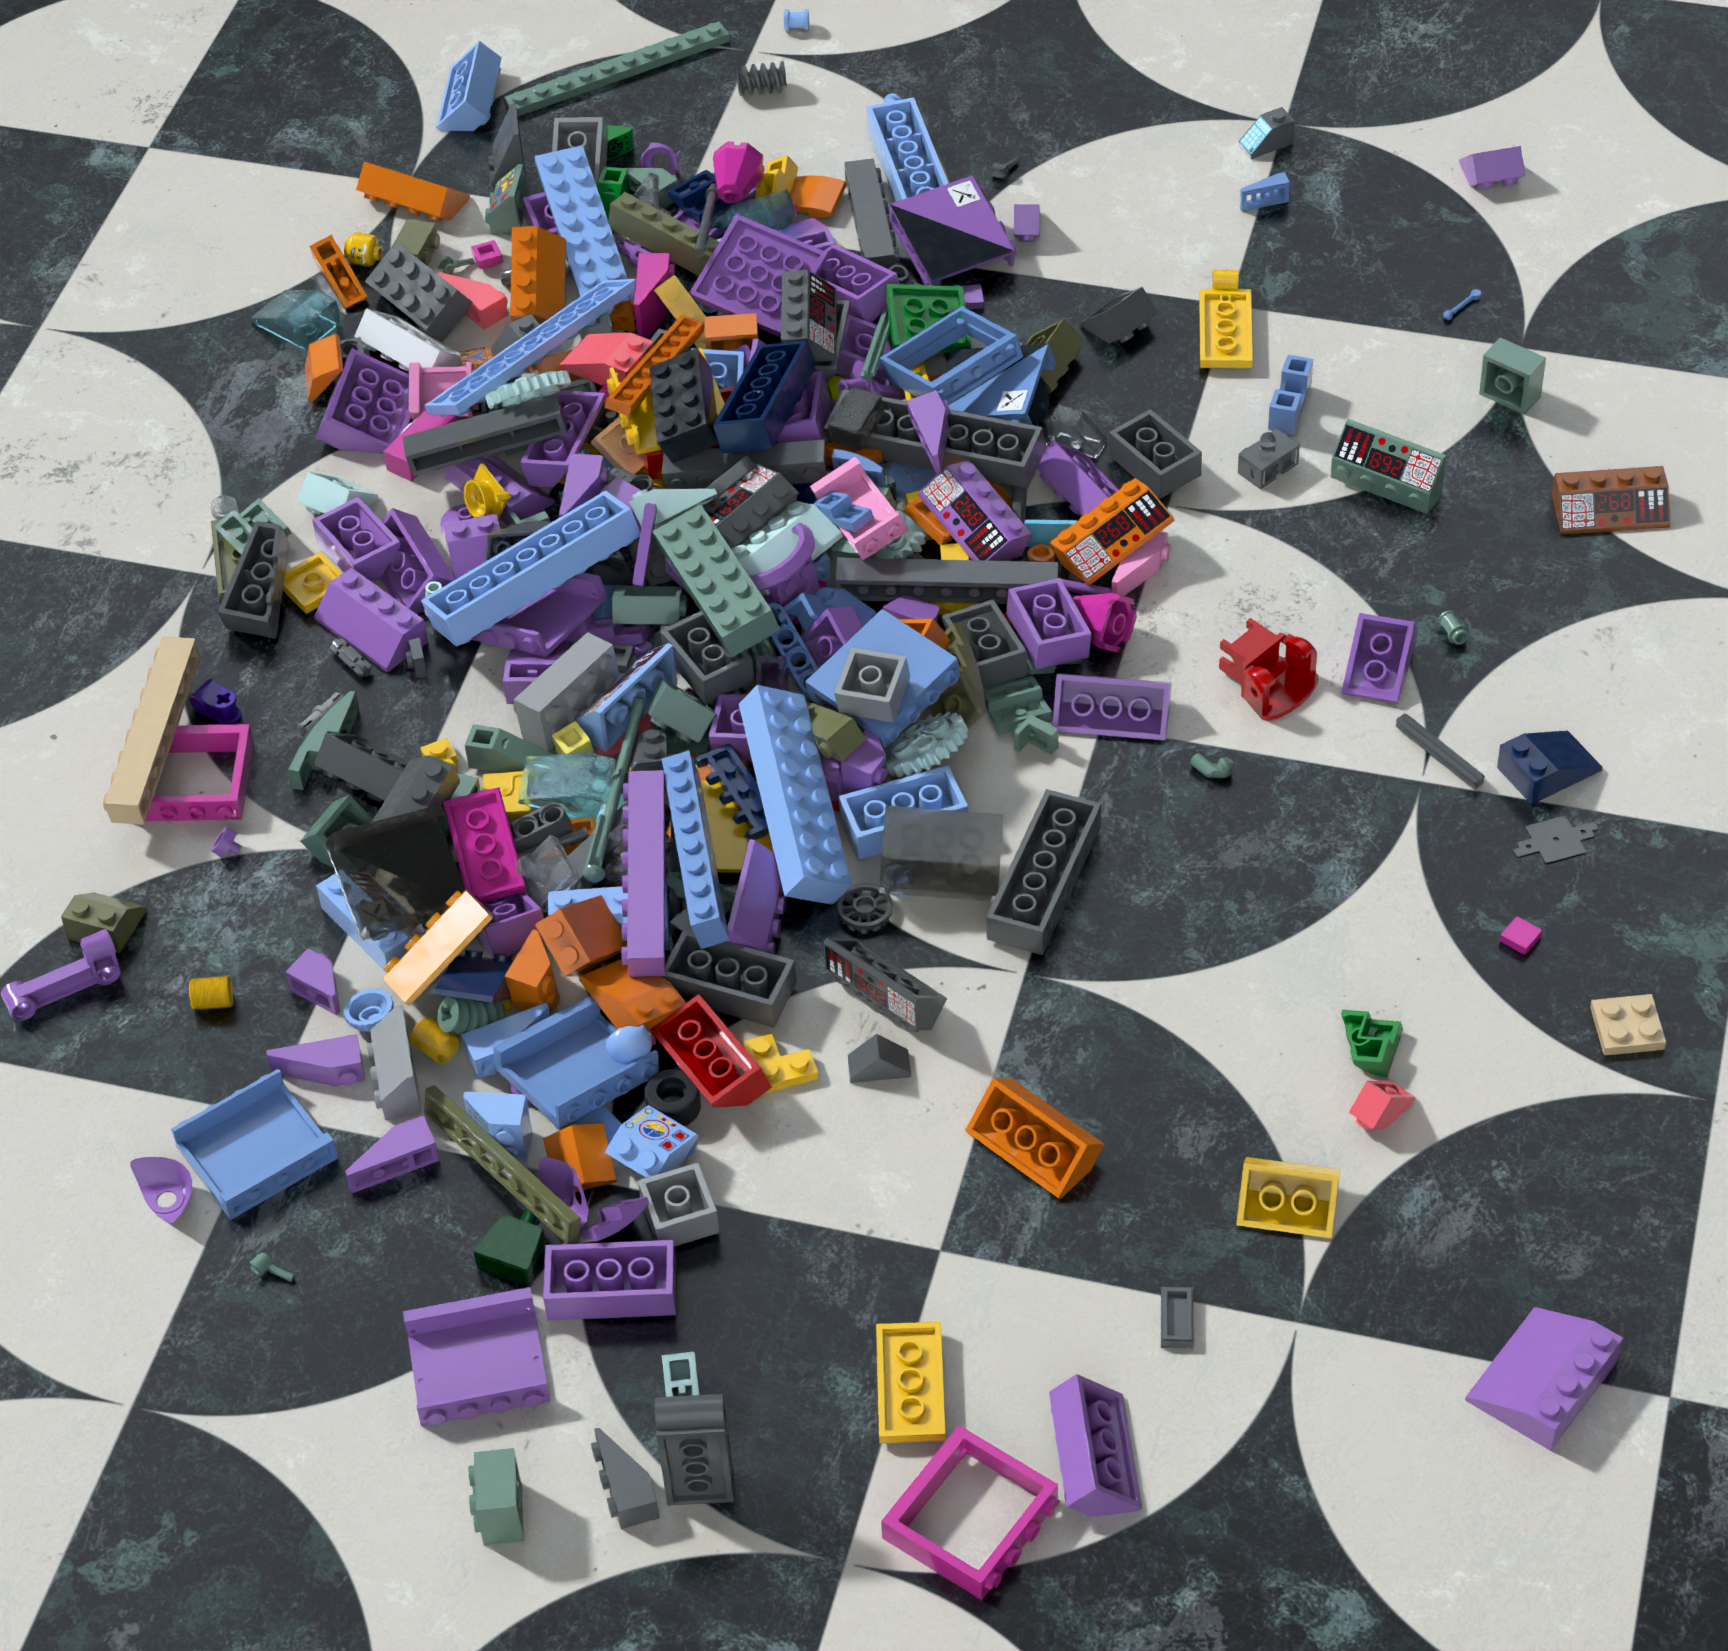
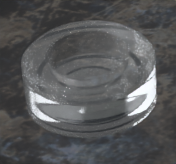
[210,495,238,520]

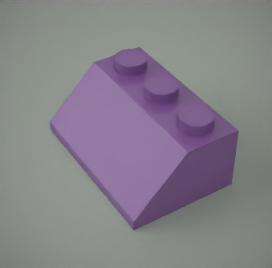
[312,497,401,581]

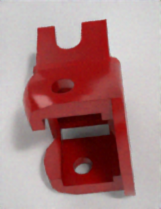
[1219,618,1318,721]

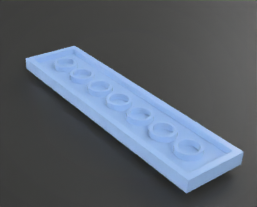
[534,145,634,315]

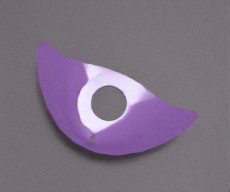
[130,1157,192,1224]
[539,1157,589,1229]

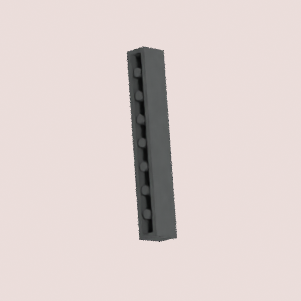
[835,557,1058,604]

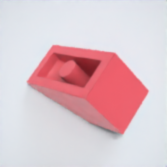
[1349,1081,1416,1131]

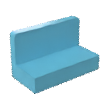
[1024,520,1077,547]

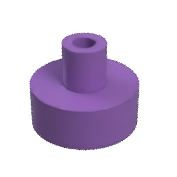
[211,827,242,857]

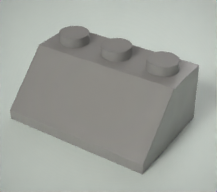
[367,1005,422,1120]

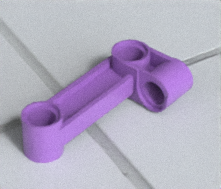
[1,929,121,1021]

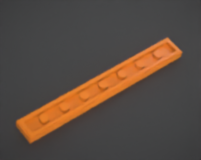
[604,315,705,416]

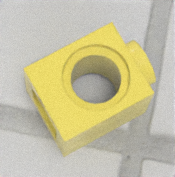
[551,721,595,770]

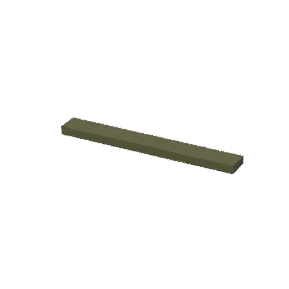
[424,1085,581,1244]

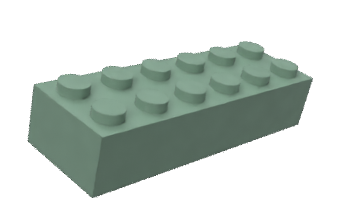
[653,504,780,658]

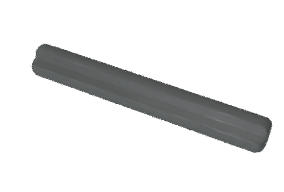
[1396,713,1485,789]

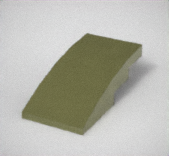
[928,623,986,729]

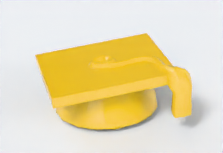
[464,463,511,521]
[482,768,540,821]

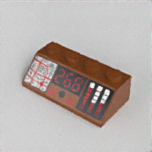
[1552,466,1670,535]

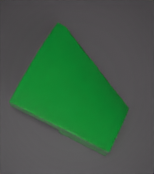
[1341,1010,1403,1077]

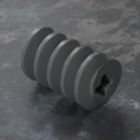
[736,61,787,96]

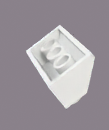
[354,308,469,372]

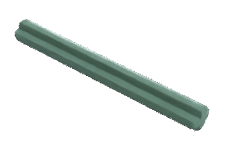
[861,309,890,382]

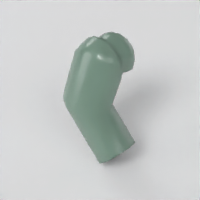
[1190,753,1234,778]

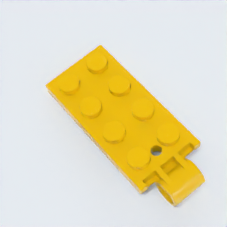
[1199,270,1253,368]

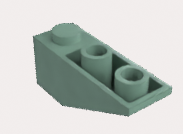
[465,724,558,780]

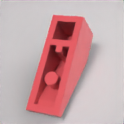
[437,272,508,330]

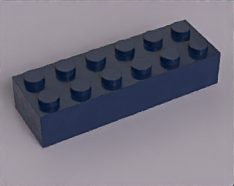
[713,340,815,454]

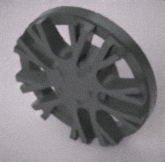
[837,884,893,932]

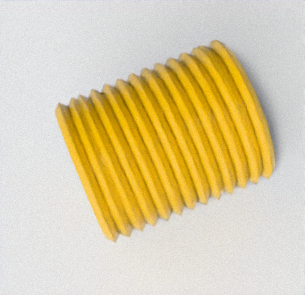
[189,975,233,1011]
[410,1017,459,1064]

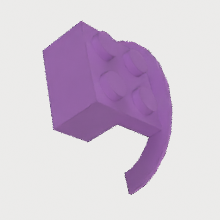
[749,522,820,623]

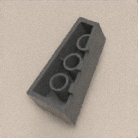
[218,520,289,639]

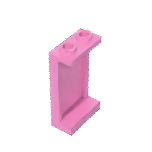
[810,457,909,560]

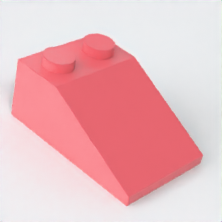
[559,332,654,386]

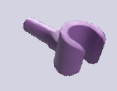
[628,641,652,660]

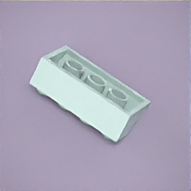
[731,501,843,596]

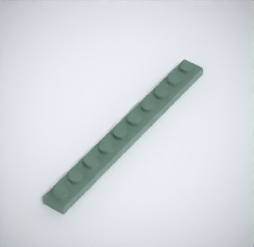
[504,21,730,116]

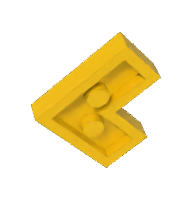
[743,1034,819,1094]

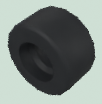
[644,1069,701,1126]

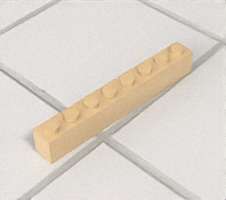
[103,637,201,825]

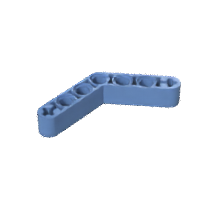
[768,603,818,704]

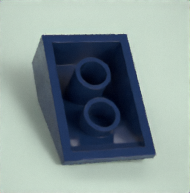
[1497,730,1603,805]
[434,950,513,1003]

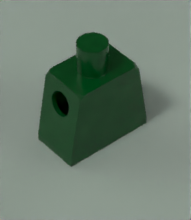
[473,1209,546,1287]

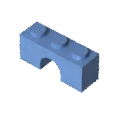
[1268,354,1313,435]

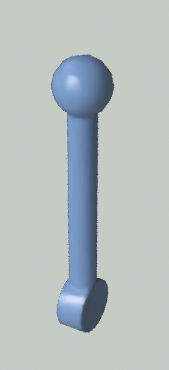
[1443,289,1481,320]

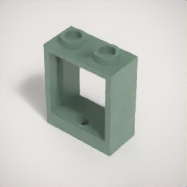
[612,585,688,625]

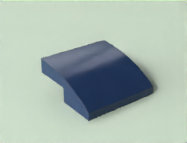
[667,170,736,224]

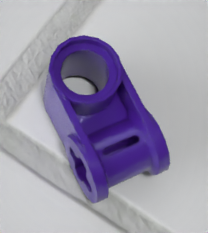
[188,678,242,725]

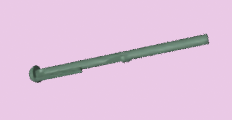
[583,699,645,883]

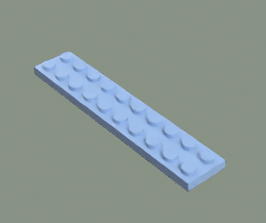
[424,279,636,417]

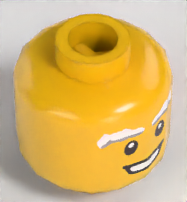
[344,232,383,267]

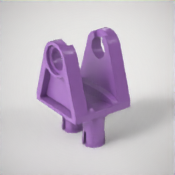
[830,360,906,413]

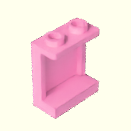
[409,362,479,421]

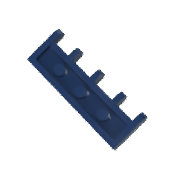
[694,744,770,842]

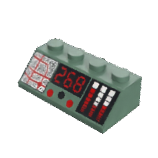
[1331,419,1446,514]

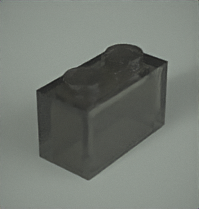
[828,387,885,451]

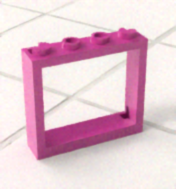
[146,724,254,822]
[881,1425,1060,1600]

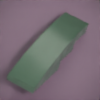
[288,691,360,790]

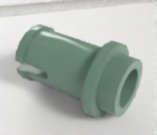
[1438,610,1469,645]

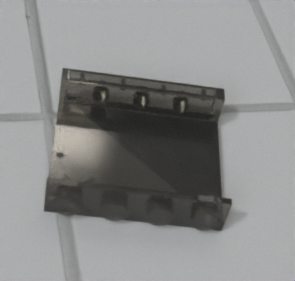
[325,804,478,941]

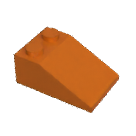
[579,959,686,1037]

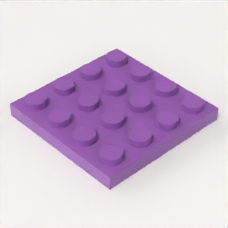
[689,214,828,338]

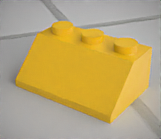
[1236,1157,1341,1238]

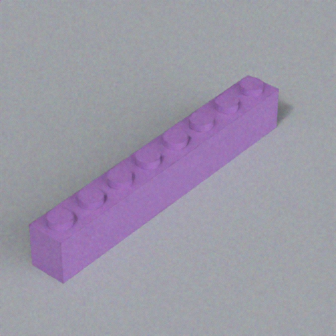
[621,770,665,977]

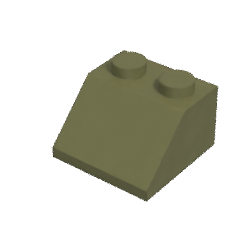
[61,892,147,953]

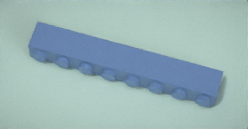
[662,751,729,949]

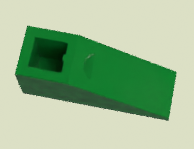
[597,166,630,237]

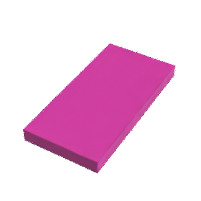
[443,787,527,903]

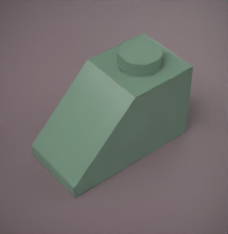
[628,168,679,210]

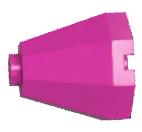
[713,141,765,204]
[1073,593,1137,652]

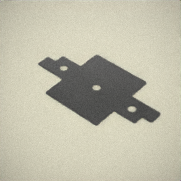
[1513,816,1598,863]

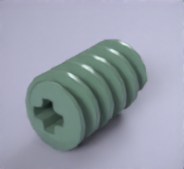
[437,996,505,1034]

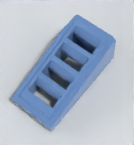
[1240,172,1290,211]

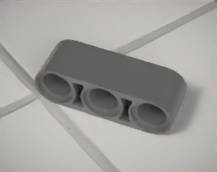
[509,803,573,852]

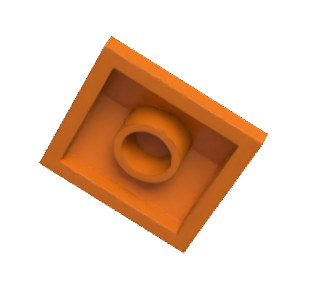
[305,334,343,402]
[543,1123,617,1193]

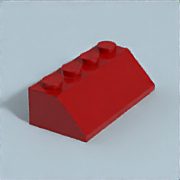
[650,994,772,1108]

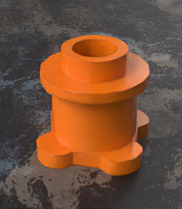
[610,300,637,332]

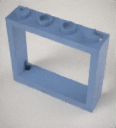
[880,306,1023,405]

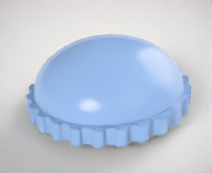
[343,988,394,1031]

